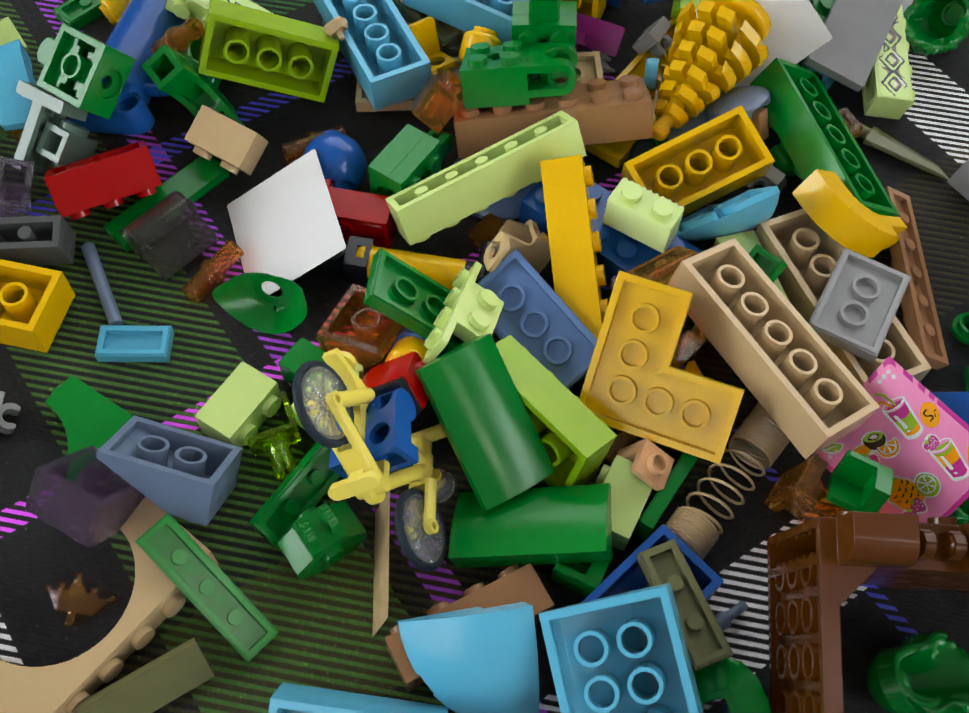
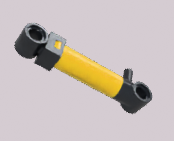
[316,236,504,290]

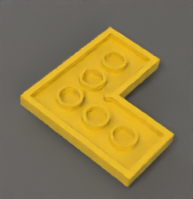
[579,271,745,464]

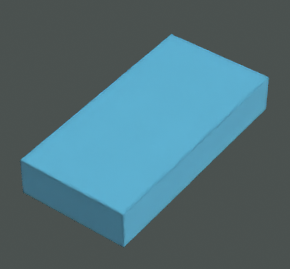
[94,325,174,362]

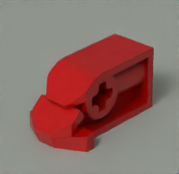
[325,179,396,249]

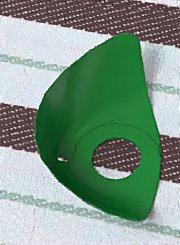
[212,273,307,334]

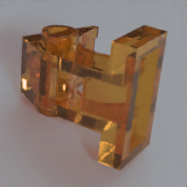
[764,454,848,523]

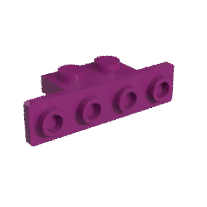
[575,12,626,57]

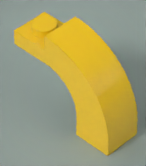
[792,169,908,258]

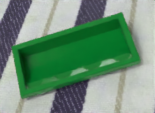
[415,333,555,510]
[448,483,612,568]

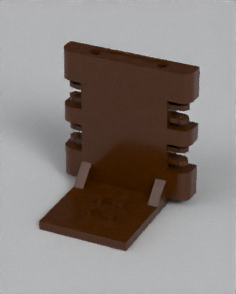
[767,511,969,713]

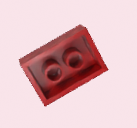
[44,140,162,220]

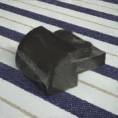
[119,191,219,282]

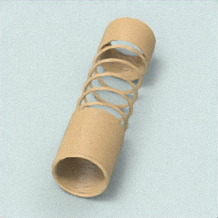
[665,402,790,560]

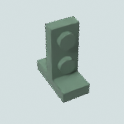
[12,80,88,173]

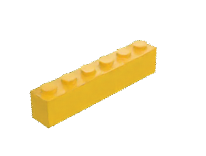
[540,154,609,339]

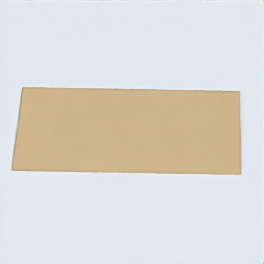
[372,491,390,638]

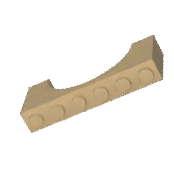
[0,495,219,713]

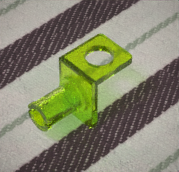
[247,390,302,480]

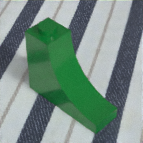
[45,375,133,522]

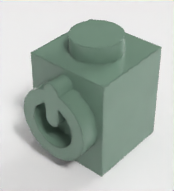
[35,119,98,167]

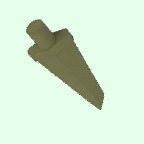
[851,122,949,180]

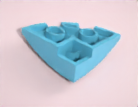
[0,39,37,131]
[677,185,780,242]
[397,602,539,713]

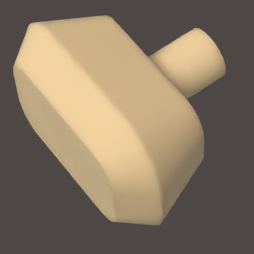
[324,16,348,41]

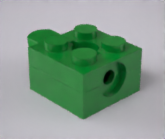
[512,0,577,77]
[36,23,135,120]
[368,124,454,196]

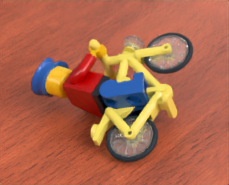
[292,325,456,572]

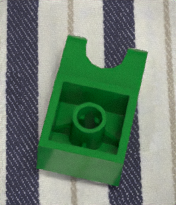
[460,40,578,109]

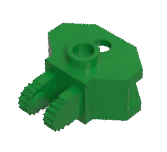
[277,501,367,580]

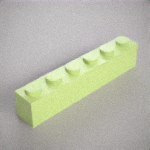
[385,110,587,246]

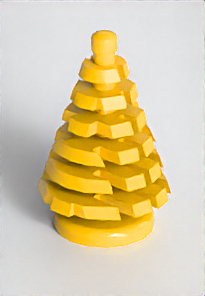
[653,0,772,141]

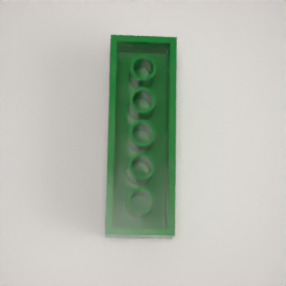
[750,57,900,217]

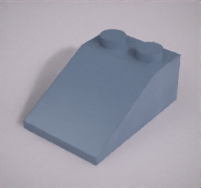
[96,415,243,526]

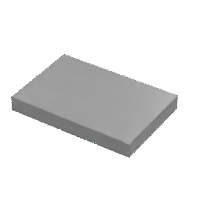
[808,247,911,363]

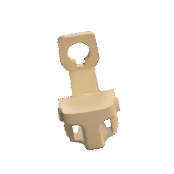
[484,219,551,274]

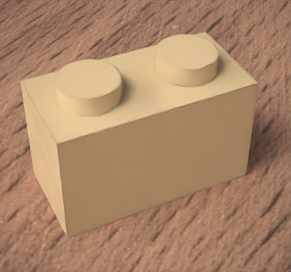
[184,104,268,176]

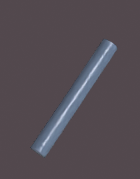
[81,242,124,325]

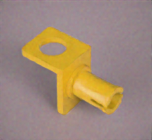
[406,16,456,75]

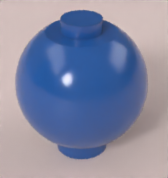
[303,130,367,191]

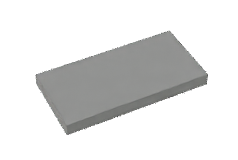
[804,0,903,92]

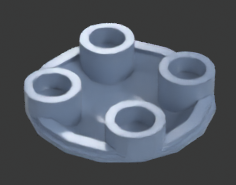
[706,86,771,120]

